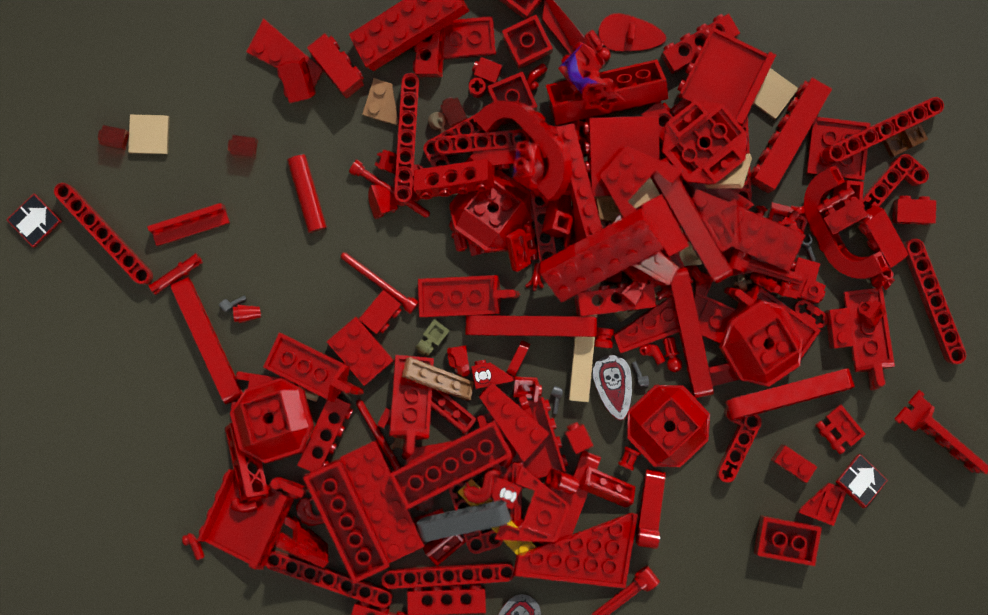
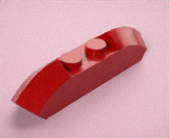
[466,145,549,174]

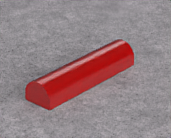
[287,154,327,233]
[431,388,477,435]

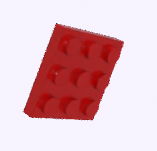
[806,117,871,181]

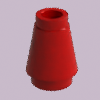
[233,305,261,323]

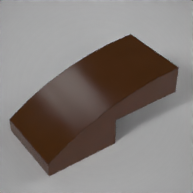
[882,123,928,158]

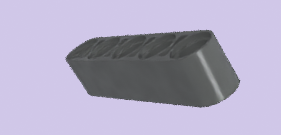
[416,500,511,542]

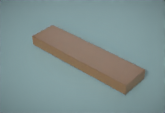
[402,357,474,401]

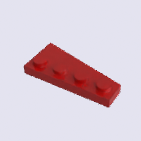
[246,19,323,87]
[614,296,679,353]
[479,382,550,462]

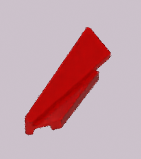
[542,0,605,70]

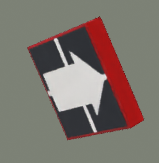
[7,193,62,248]
[835,454,888,508]

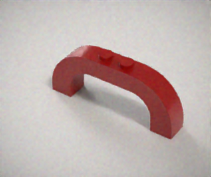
[474,101,572,201]
[804,165,889,279]

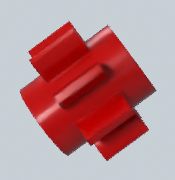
[871,268,895,290]

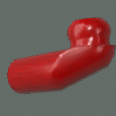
[527,63,547,91]
[639,343,666,365]
[182,533,205,560]

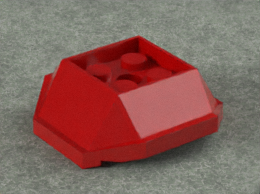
[661,99,747,185]
[449,170,534,253]
[720,300,803,387]
[230,378,314,464]
[627,385,710,467]

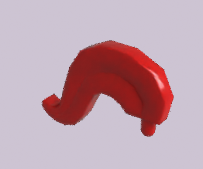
[463,470,500,503]
[296,496,325,526]

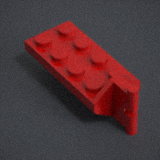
[418,275,520,317]
[724,285,821,359]
[843,288,895,391]
[263,332,364,402]
[389,355,434,459]
[894,390,988,474]

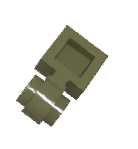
[415,319,450,357]

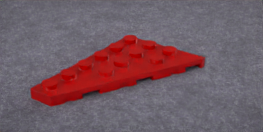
[514,513,638,588]

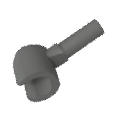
[801,234,816,261]
[219,295,247,312]
[632,361,649,387]
[551,386,563,414]

